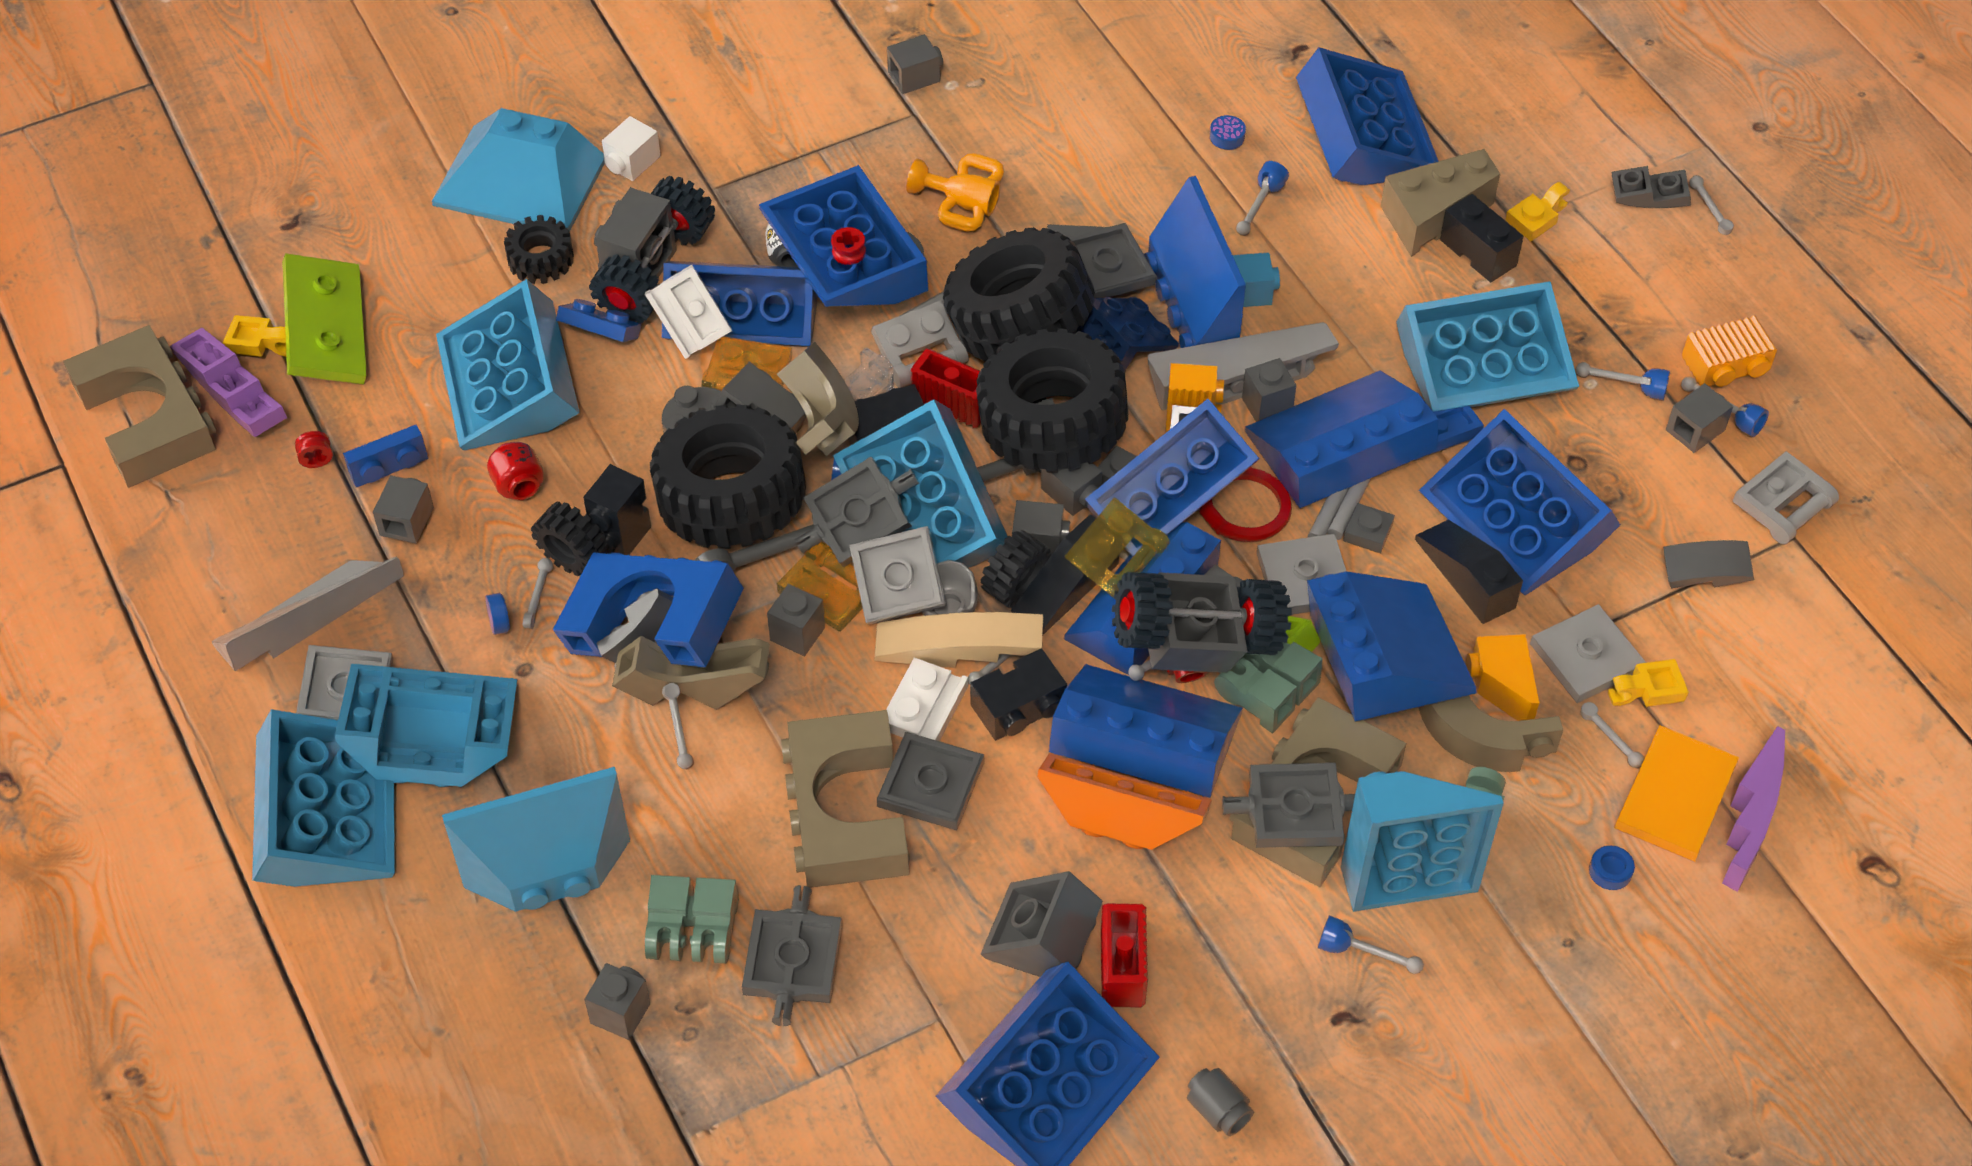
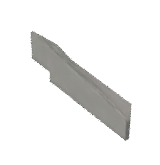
[1147,322,1339,411]
[212,556,404,671]

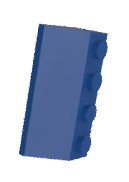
[661,261,817,346]
[1085,399,1259,560]
[1064,522,1221,675]

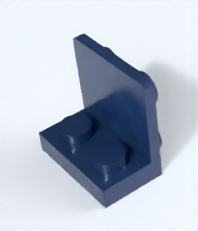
[1077,297,1179,372]

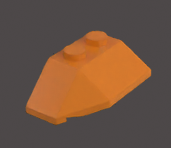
[1037,753,1212,850]

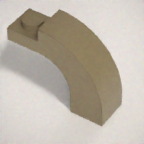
[777,342,859,456]
[1419,695,1563,772]

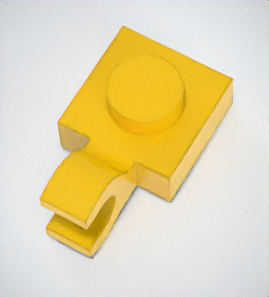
[1505,182,1570,241]
[222,315,286,357]
[1608,659,1689,707]

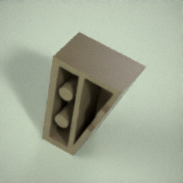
[1381,149,1500,257]

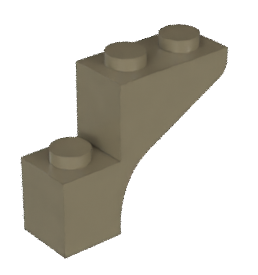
[612,636,770,710]

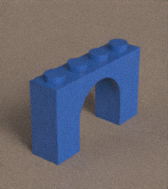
[553,553,744,667]

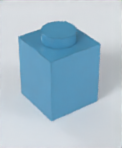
[1233,253,1280,307]

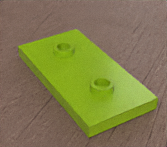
[282,253,367,384]

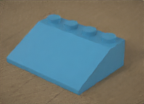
[436,279,580,451]
[1396,281,1579,412]
[833,400,1008,568]
[252,709,395,887]
[1340,771,1504,912]

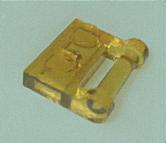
[701,337,793,391]
[1064,497,1170,597]
[777,542,863,632]

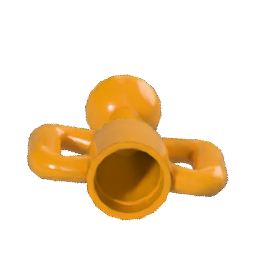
[906,153,1004,232]

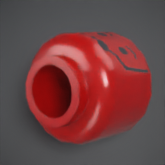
[487,442,544,500]

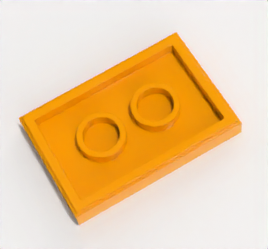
[1614,725,1739,862]

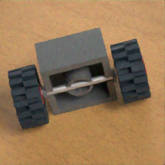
[589,176,715,324]
[1112,572,1292,673]

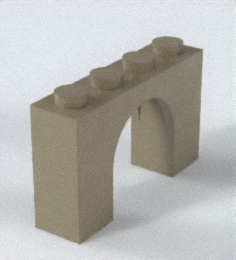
[63,325,216,488]
[1229,697,1407,887]
[781,710,909,888]

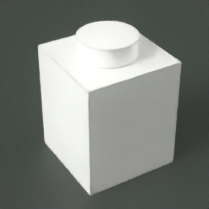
[602,116,661,181]

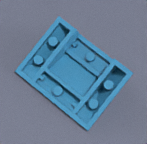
[432,108,605,232]
[335,664,517,787]
[442,767,630,912]

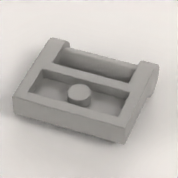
[871,300,969,388]
[1733,451,1839,544]

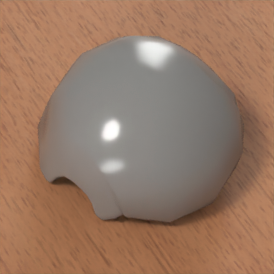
[922,560,979,616]

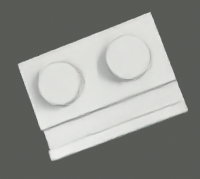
[645,265,732,359]
[886,658,968,741]

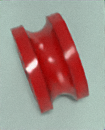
[831,227,866,265]
[295,431,333,468]

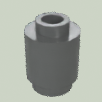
[1187,1068,1254,1136]

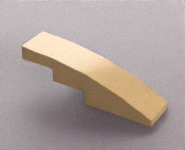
[874,612,1043,668]

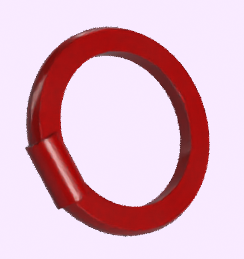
[1199,467,1292,542]

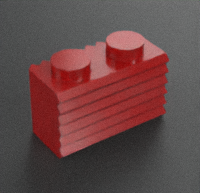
[911,348,981,428]
[1101,903,1148,1008]

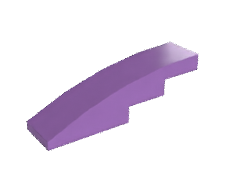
[170,328,287,437]
[1722,726,1785,892]

